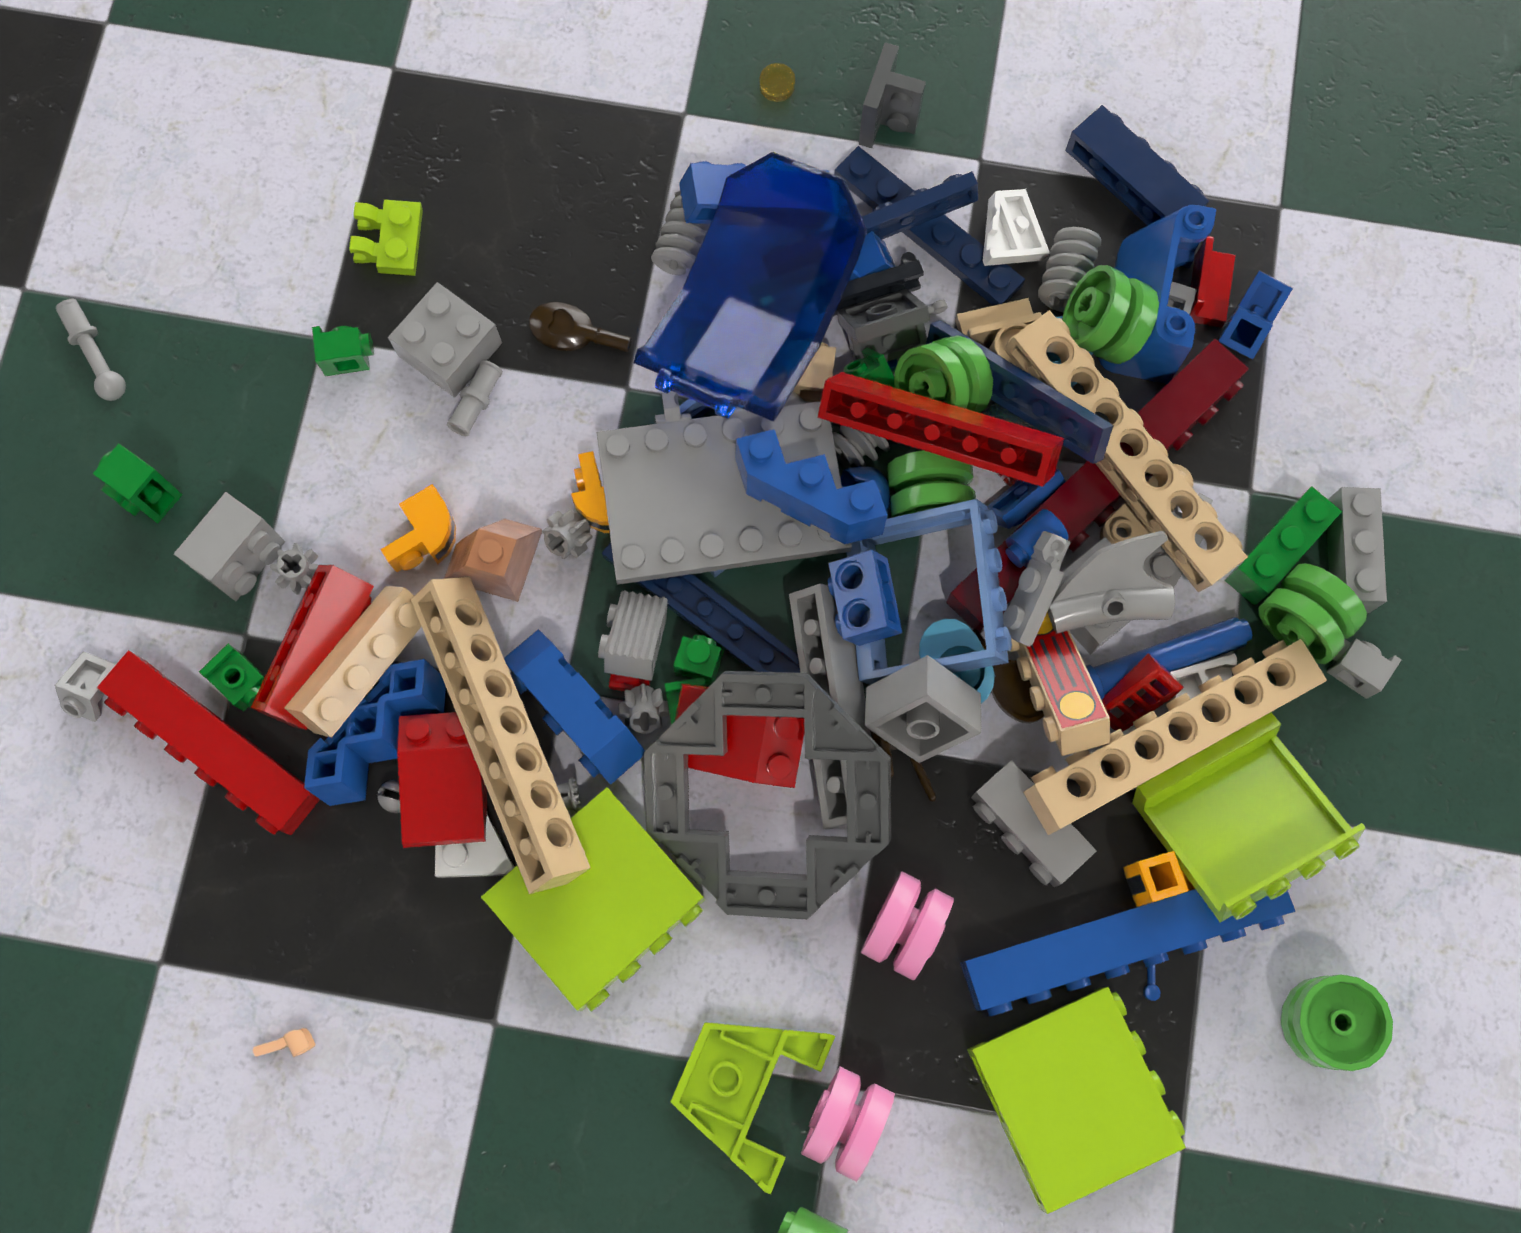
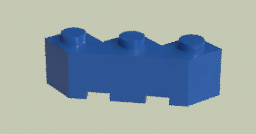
[736,429,887,544]
[504,629,645,785]
[304,659,446,806]

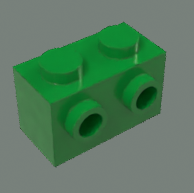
[93,443,183,524]

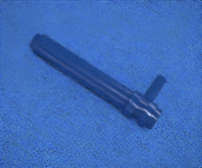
[1086,617,1252,700]

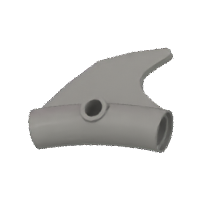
[1048,531,1175,634]

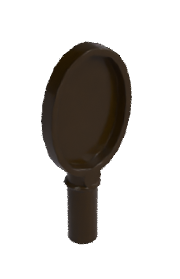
[529,302,632,352]
[973,628,1044,724]

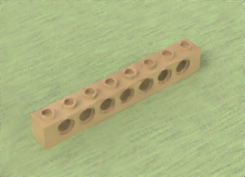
[1005,310,1248,592]
[411,577,591,894]
[1023,639,1327,835]

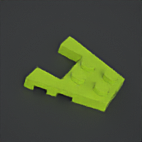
[671,1022,835,1195]

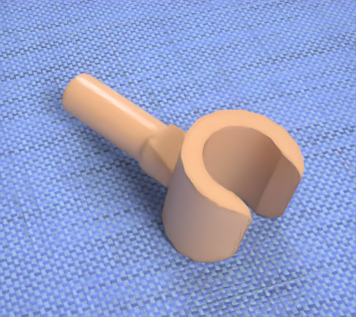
[253,1028,316,1057]

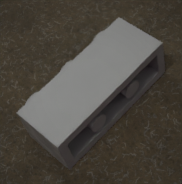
[1327,487,1387,613]
[971,760,1097,887]

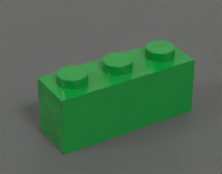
[1224,486,1342,606]

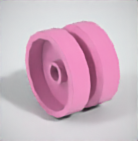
[861,871,954,980]
[801,1066,895,1182]

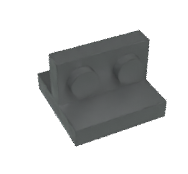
[858,42,926,148]
[836,289,931,362]

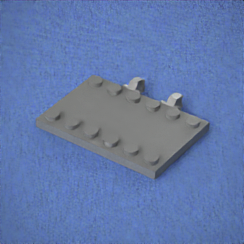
[596,380,852,585]

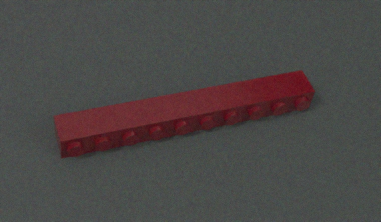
[946,339,1249,634]

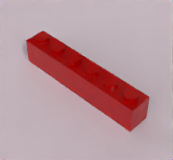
[817,372,1064,487]
[96,650,320,835]

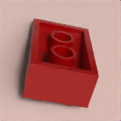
[675,683,805,788]
[397,712,487,848]

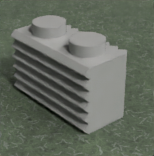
[598,590,668,681]

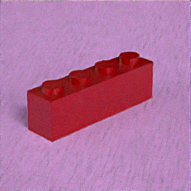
[251,565,374,730]

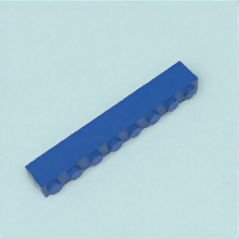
[960,889,1296,1016]

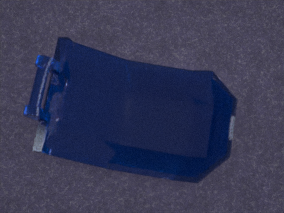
[634,152,868,422]

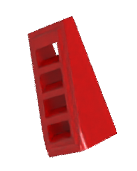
[1102,653,1184,732]

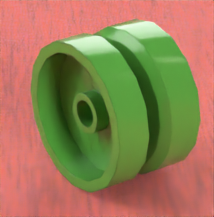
[1062,265,1159,364]
[894,335,993,413]
[887,450,976,518]
[1259,564,1367,664]
[1281,974,1393,1071]

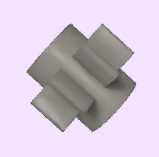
[542,509,593,559]
[270,543,318,595]
[618,684,669,735]

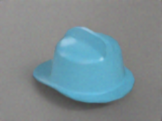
[919,619,995,704]

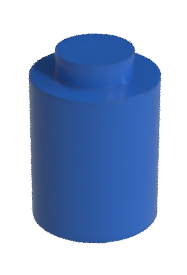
[1005,509,1069,568]

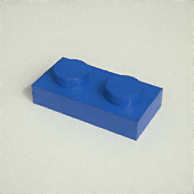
[987,469,1066,529]

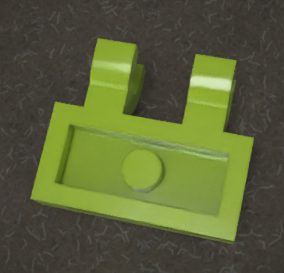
[349,200,423,276]

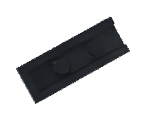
[822,252,924,318]

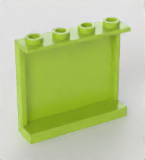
[1132,712,1366,923]
[481,787,705,1012]
[967,987,1186,1214]

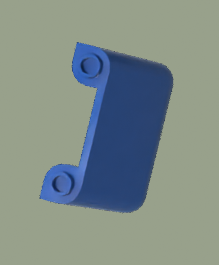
[1098,205,1216,384]

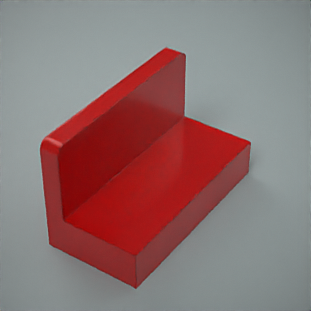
[1190,236,1235,328]

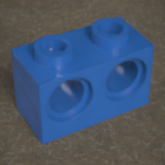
[828,549,902,646]

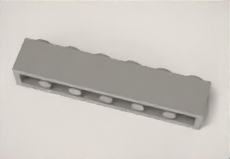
[789,584,871,829]

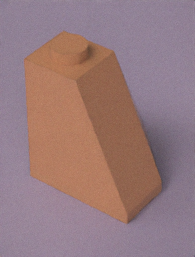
[444,519,542,602]

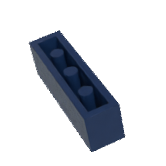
[1065,105,1209,226]

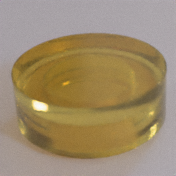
[760,63,795,102]

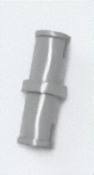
[447,360,503,436]

